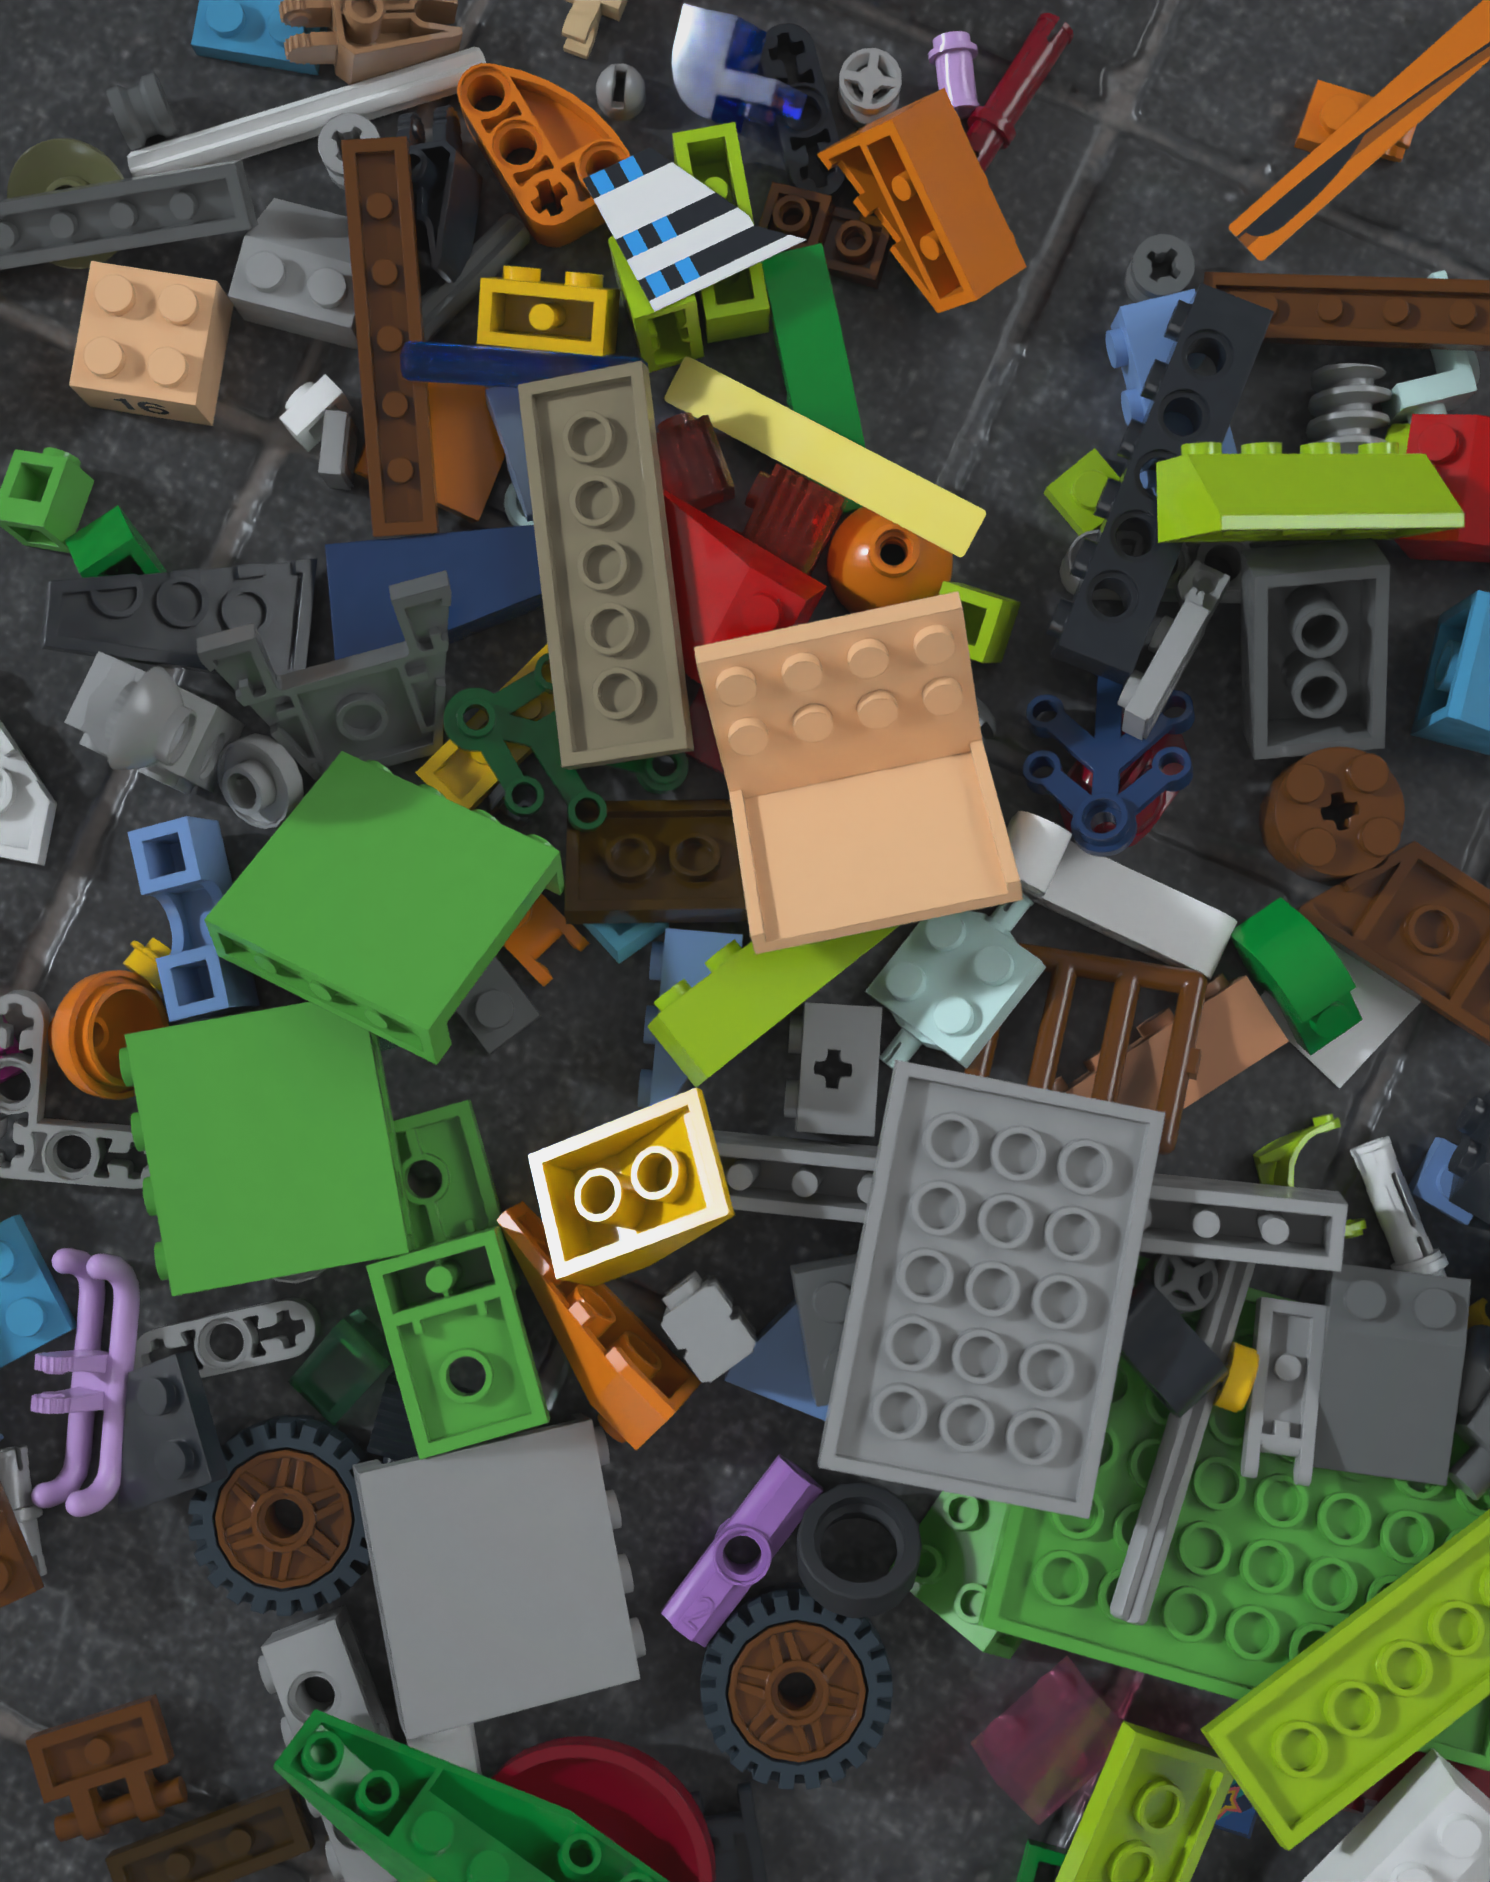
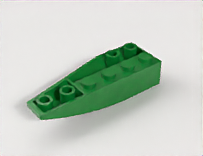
[273,1709,670,1882]

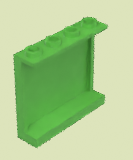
[204,751,565,1065]
[119,1002,415,1296]

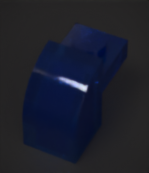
[672,5,807,134]

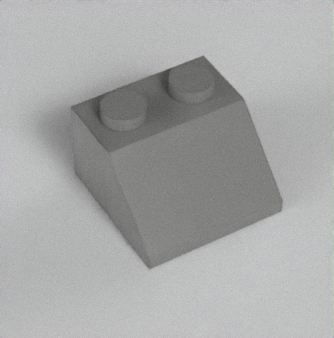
[228,198,358,350]

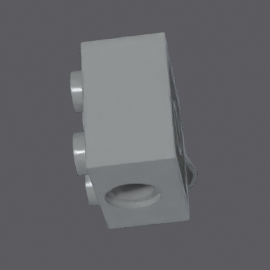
[65,651,245,796]

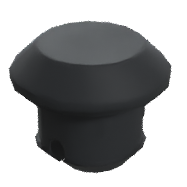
[487,772,542,827]

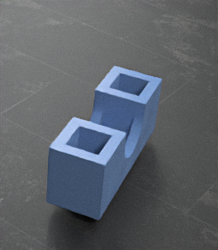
[1105,289,1237,496]
[128,816,260,1022]

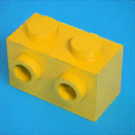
[477,265,620,356]

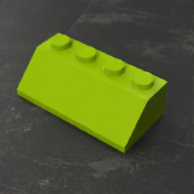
[1156,442,1465,543]

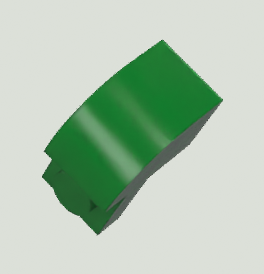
[1230,897,1363,1055]

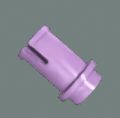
[928,31,980,119]

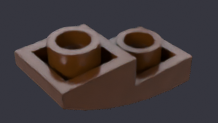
[758,181,894,289]

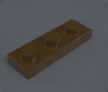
[105,1783,316,1882]

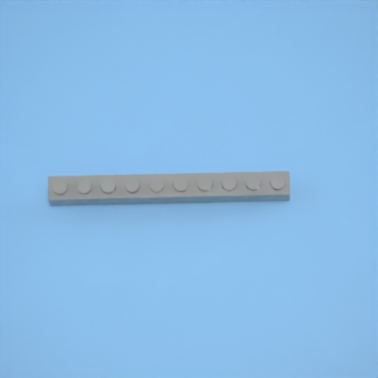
[713,1130,1348,1272]

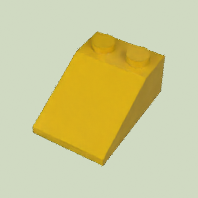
[528,1088,735,1286]

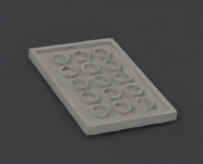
[817,1060,1165,1519]

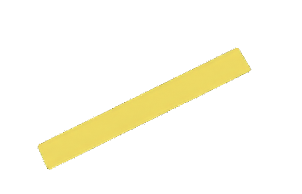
[664,356,986,557]

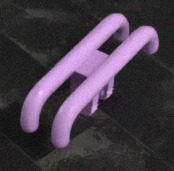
[31,1248,140,1517]

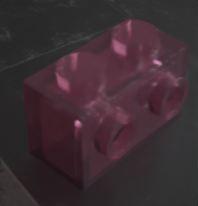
[970,1656,1124,1825]

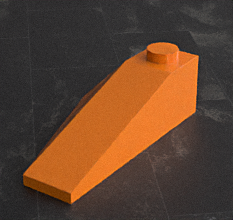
[496,1201,701,1450]

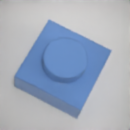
[1408,1137,1473,1225]

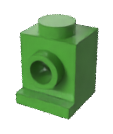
[0,447,94,553]

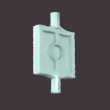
[865,893,1046,1069]

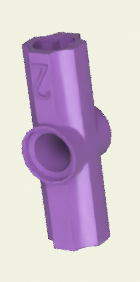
[661,1454,824,1648]

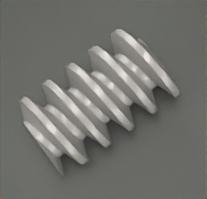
[1306,363,1392,454]

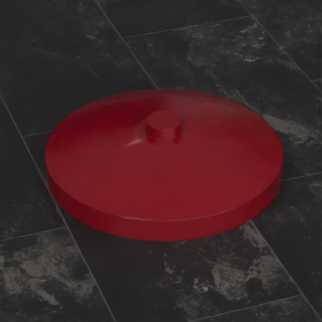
[490,1736,716,1882]

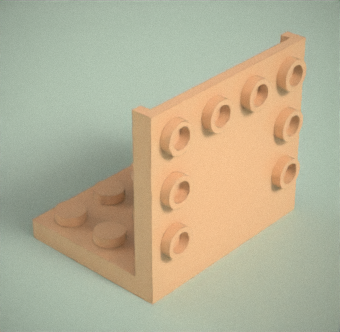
[694,591,1023,954]

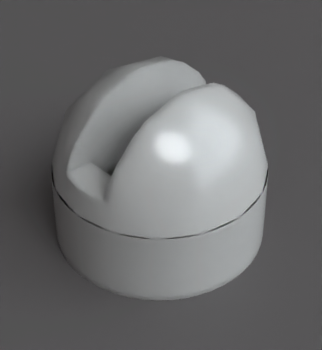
[596,63,646,121]

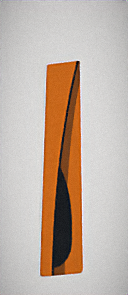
[1229,0,1490,261]

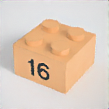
[69,261,234,426]

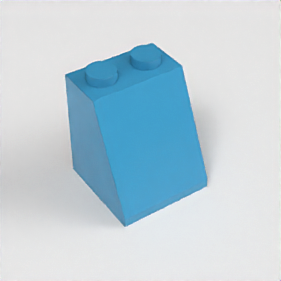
[1410,590,1490,755]

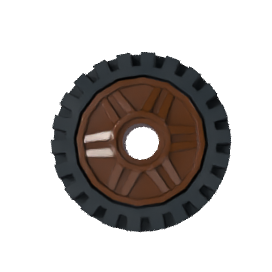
[188,1415,375,1616]
[700,1583,893,1790]

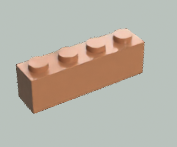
[1052,973,1289,1111]

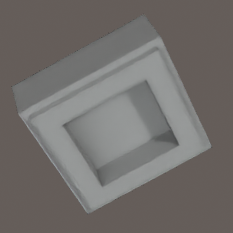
[318,410,360,490]

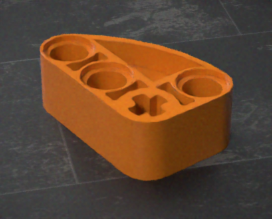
[457,63,630,247]

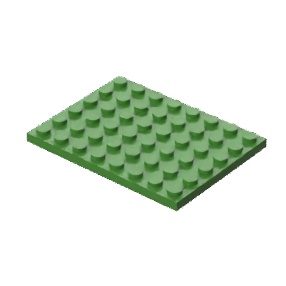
[978,1256,1490,1771]

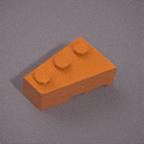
[817,88,1027,313]

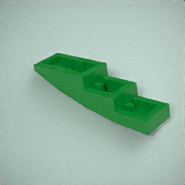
[761,243,866,521]

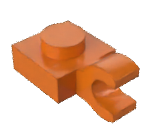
[1294,80,1417,162]

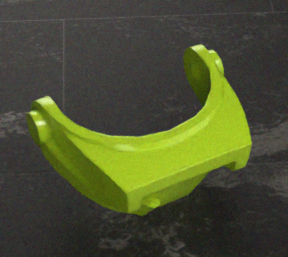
[1253,1113,1367,1239]

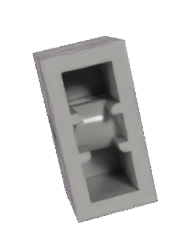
[784,1002,882,1137]

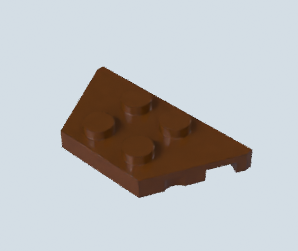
[1295,841,1490,1047]

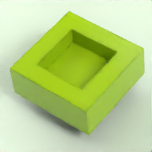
[1043,448,1120,536]

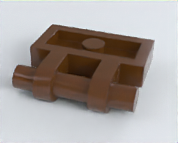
[25,1694,188,1842]

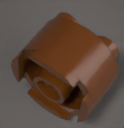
[1259,747,1405,882]

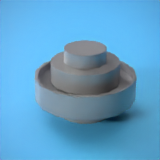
[217,733,304,829]

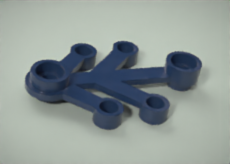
[1023,660,1195,857]

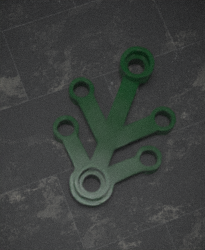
[443,653,689,832]

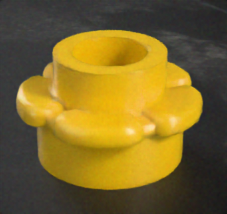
[123,937,171,994]

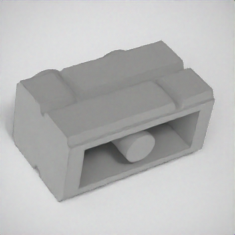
[661,1270,756,1383]

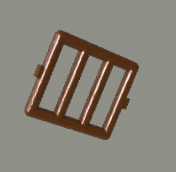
[964,942,1208,1155]

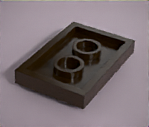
[564,799,748,924]

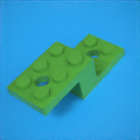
[366,1099,550,1460]

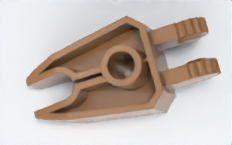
[278,0,463,85]

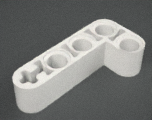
[1006,811,1237,981]

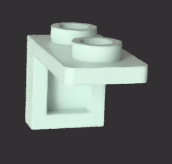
[1381,270,1480,425]

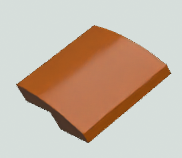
[353,363,506,523]

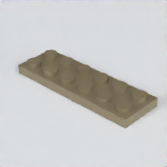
[518,361,694,770]

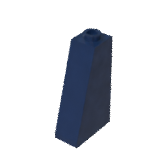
[325,525,543,660]

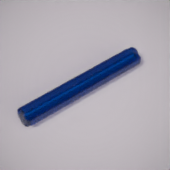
[400,341,650,388]

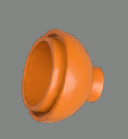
[827,506,953,614]
[48,970,169,1100]

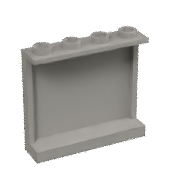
[352,1412,646,1740]

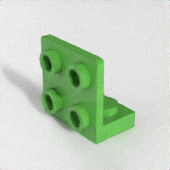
[889,1491,1024,1659]

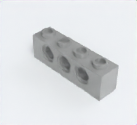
[258,1605,397,1882]

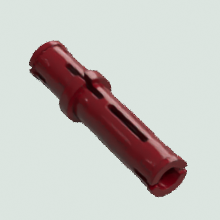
[966,13,1074,173]

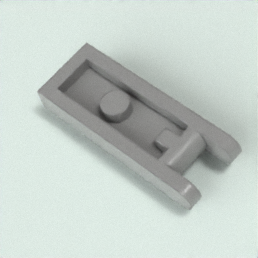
[1241,1297,1327,1486]

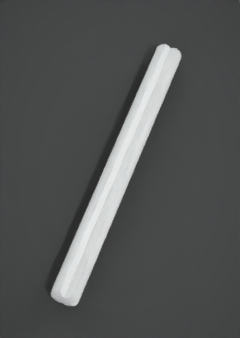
[127,47,486,177]

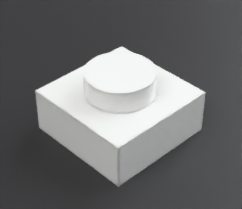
[279,374,353,452]

